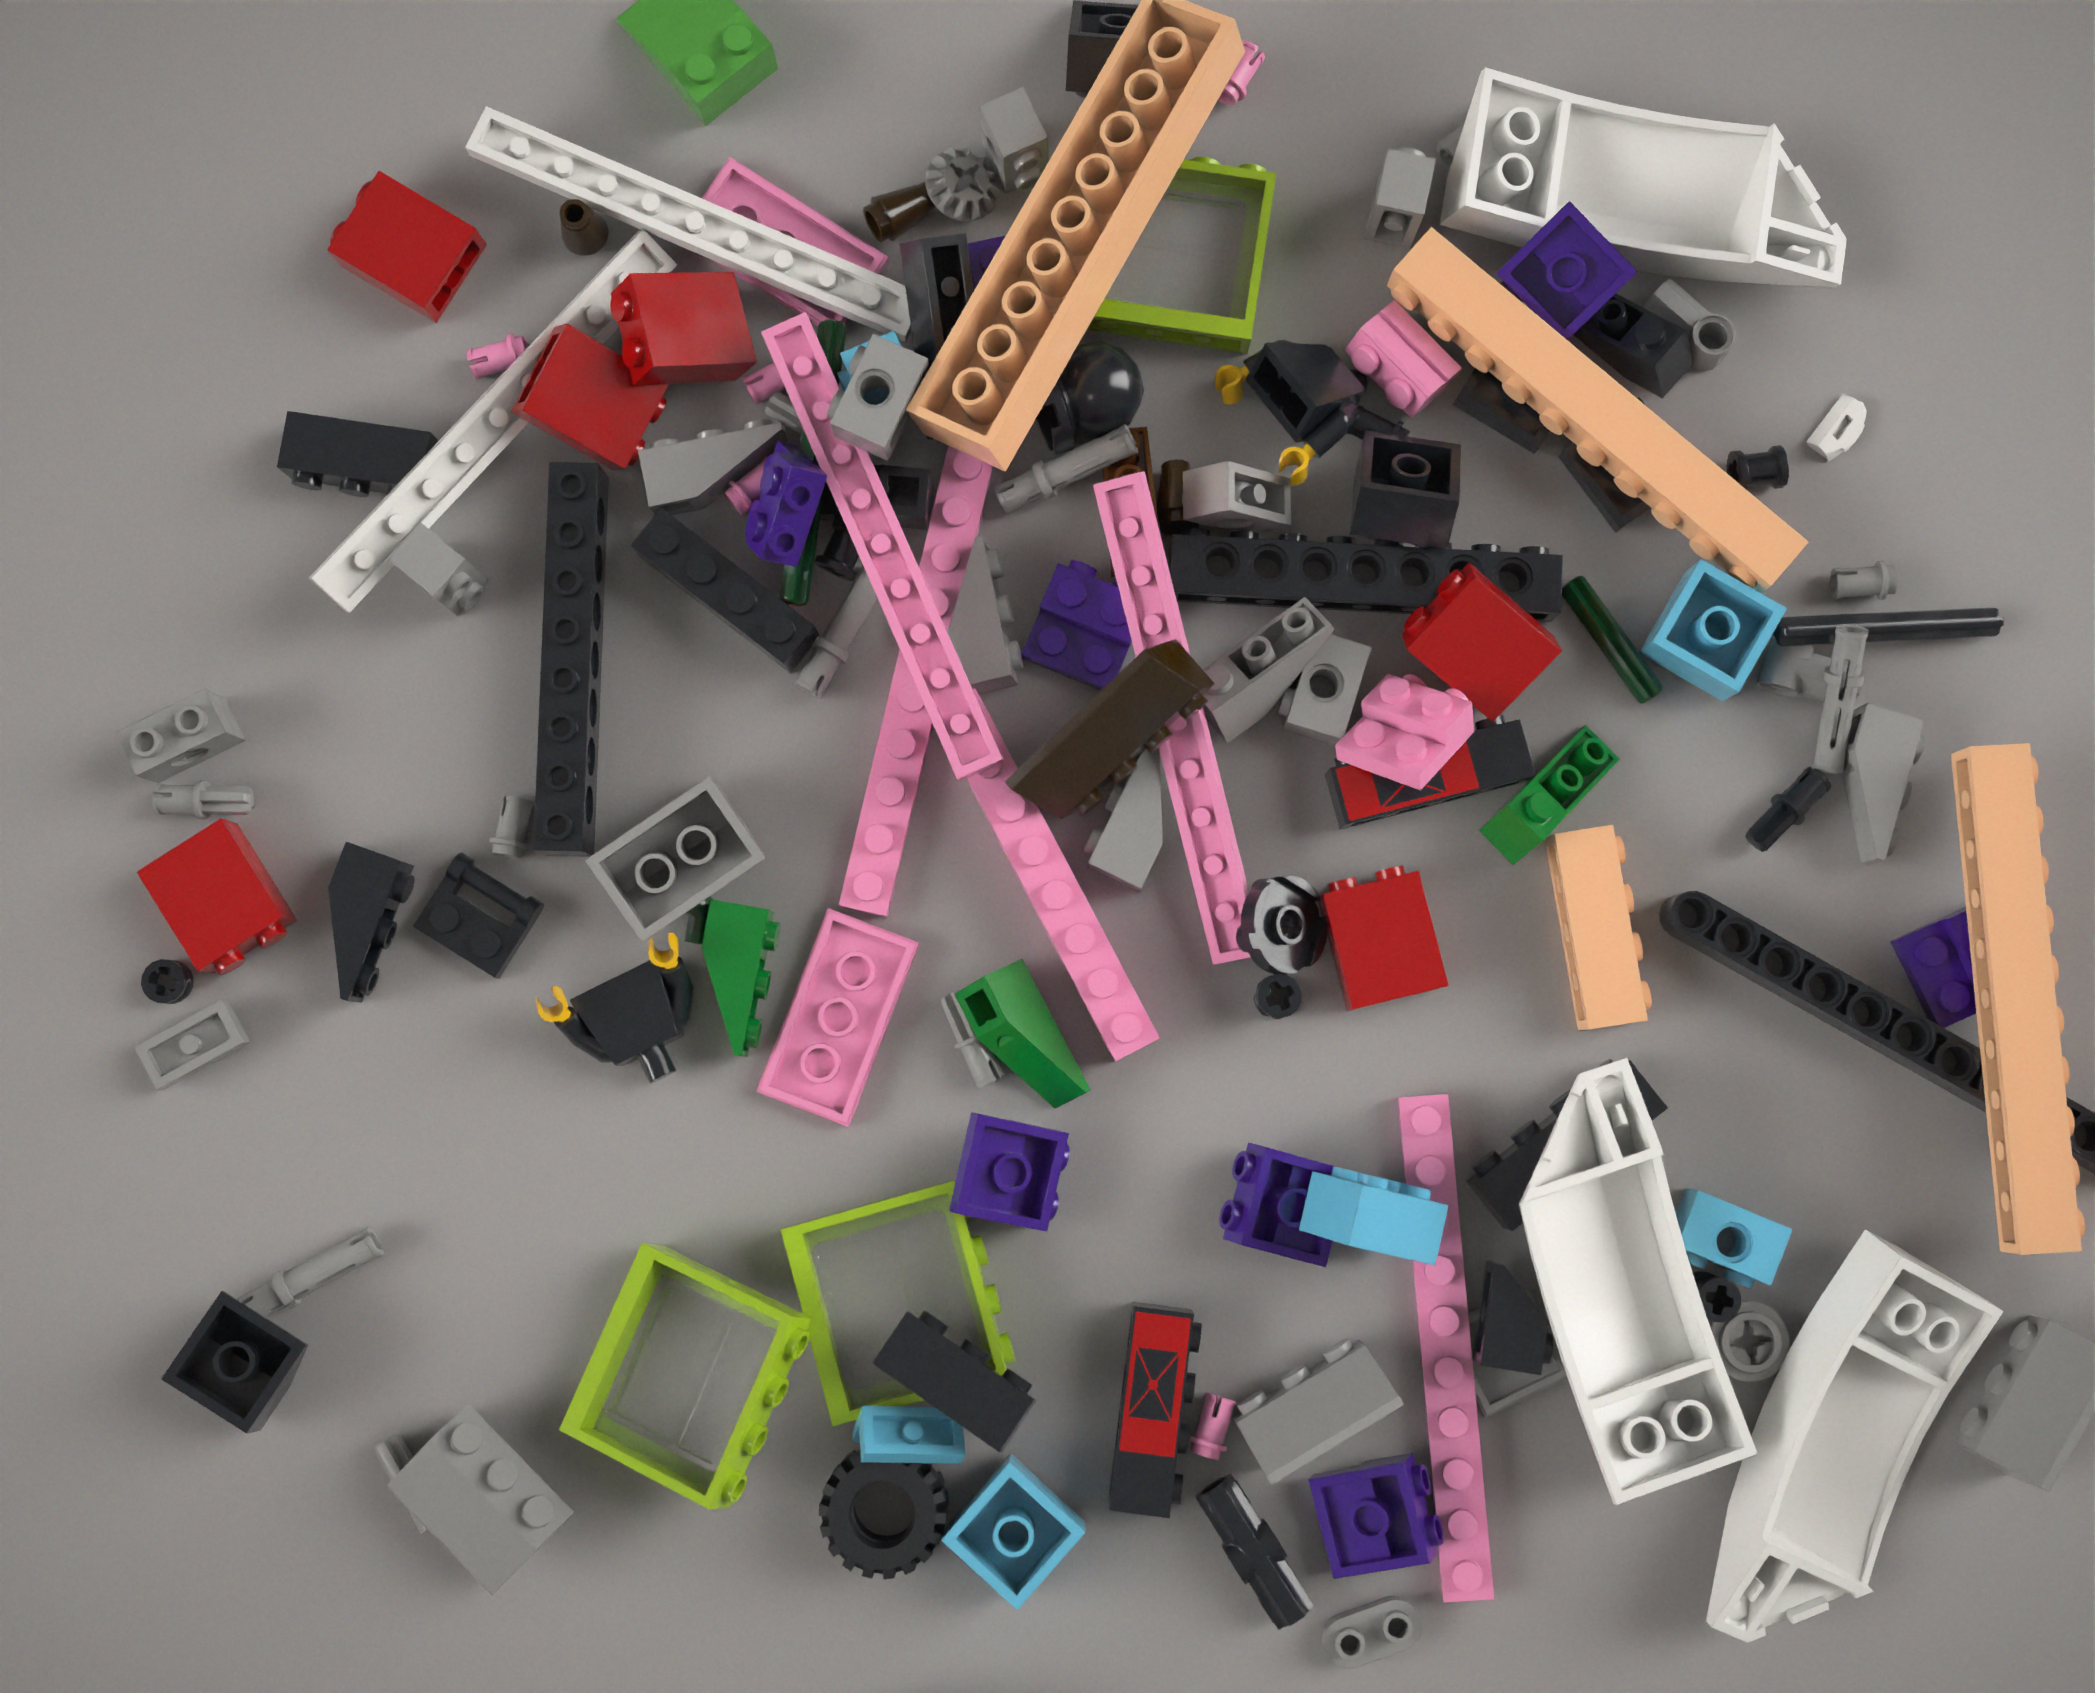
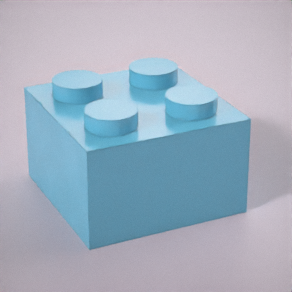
[1639,559,1787,702]
[1299,1166,1449,1265]
[941,1453,1086,1610]

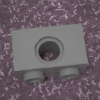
[979,86,1048,194]
[1364,148,1436,249]
[827,334,930,461]
[1182,461,1291,533]
[388,522,489,616]
[1278,634,1372,746]
[116,689,245,783]

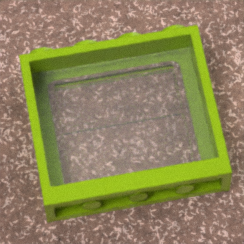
[1087,157,1276,354]
[781,1179,1016,1426]
[559,1242,812,1510]

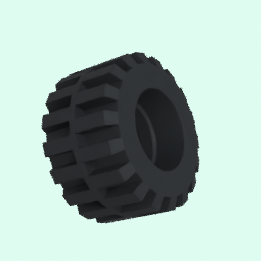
[818,1449,949,1580]

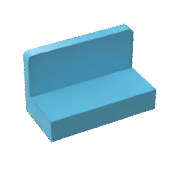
[852,1406,965,1464]

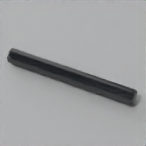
[1773,607,2004,647]

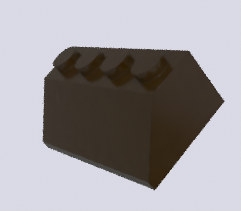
[1005,639,1215,819]

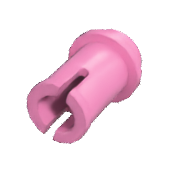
[1218,41,1265,106]
[467,333,529,380]
[742,362,786,405]
[723,456,768,515]
[1189,1392,1237,1460]

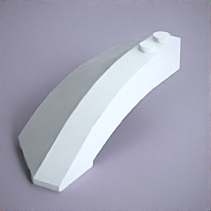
[1440,67,1847,288]
[1519,1058,1758,1505]
[1706,1229,2004,1643]

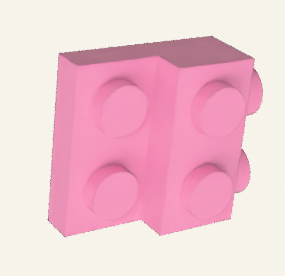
[1335,674,1474,790]

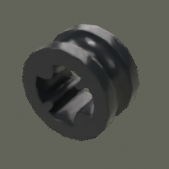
[141,959,194,1004]

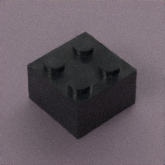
[1350,430,1461,549]

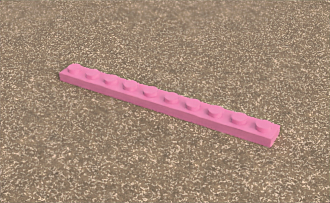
[761,312,1004,781]
[839,446,994,917]
[1093,472,1250,965]
[1397,1094,1494,1603]

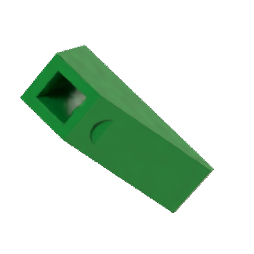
[1479,725,1620,865]
[701,899,780,1057]
[954,959,1091,1109]

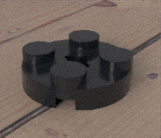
[1236,875,1328,974]

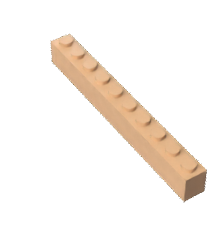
[1386,227,1809,593]
[1951,743,2085,1255]

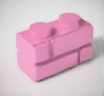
[1344,300,1462,419]

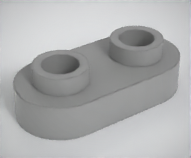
[1322,1596,1422,1669]

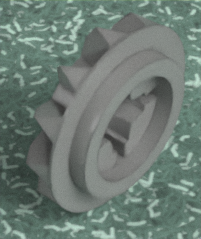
[925,146,1000,222]
[1710,1301,1790,1382]

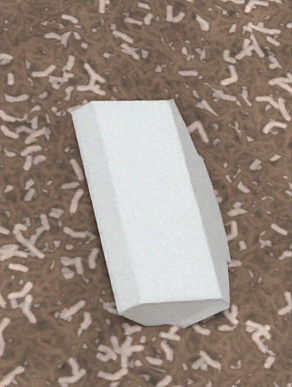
[1807,394,1867,462]

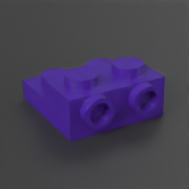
[1496,201,1638,340]
[745,441,828,568]
[1021,560,1132,691]
[1890,907,1976,1028]
[949,1112,1069,1232]
[1219,1142,1333,1268]
[1308,1453,1444,1579]

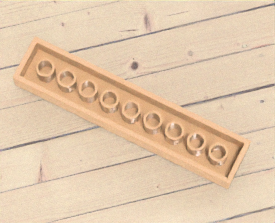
[906,0,1245,472]

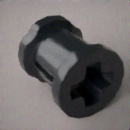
[1727,445,1789,490]
[814,519,859,582]
[1254,974,1302,1019]
[1693,1271,1741,1323]

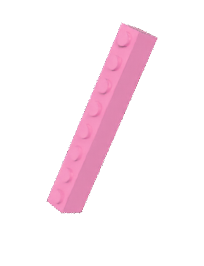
[966,688,1160,1062]

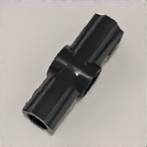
[1195,1473,1315,1630]

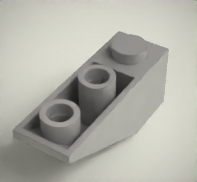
[638,419,788,515]
[948,536,1023,694]
[1203,597,1334,743]
[1842,703,1925,865]
[1083,748,1163,893]

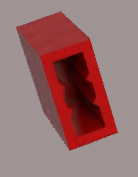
[327,171,487,323]
[610,272,757,385]
[511,324,669,470]
[1401,563,1562,722]
[137,818,298,975]
[1319,865,1449,1011]

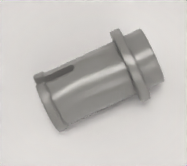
[1830,561,1897,600]
[489,796,534,859]

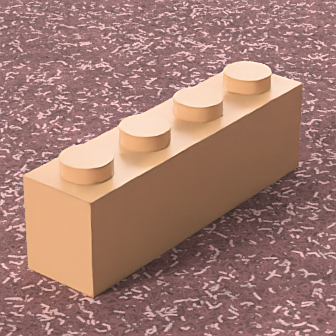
[1545,825,1652,1031]

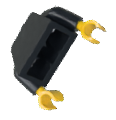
[1215,340,1368,486]
[535,933,694,1083]

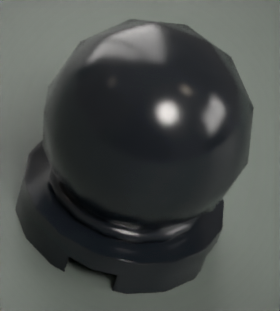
[1036,341,1144,455]

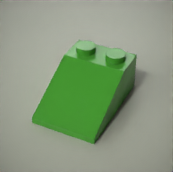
[616,0,778,126]

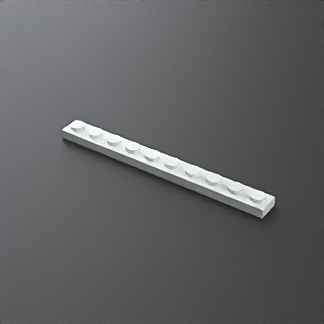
[465,106,911,343]
[309,229,677,613]

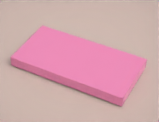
[702,157,889,327]
[756,908,920,1127]

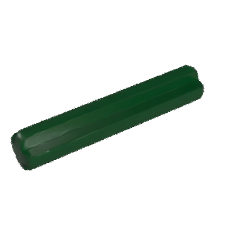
[1562,575,1663,704]

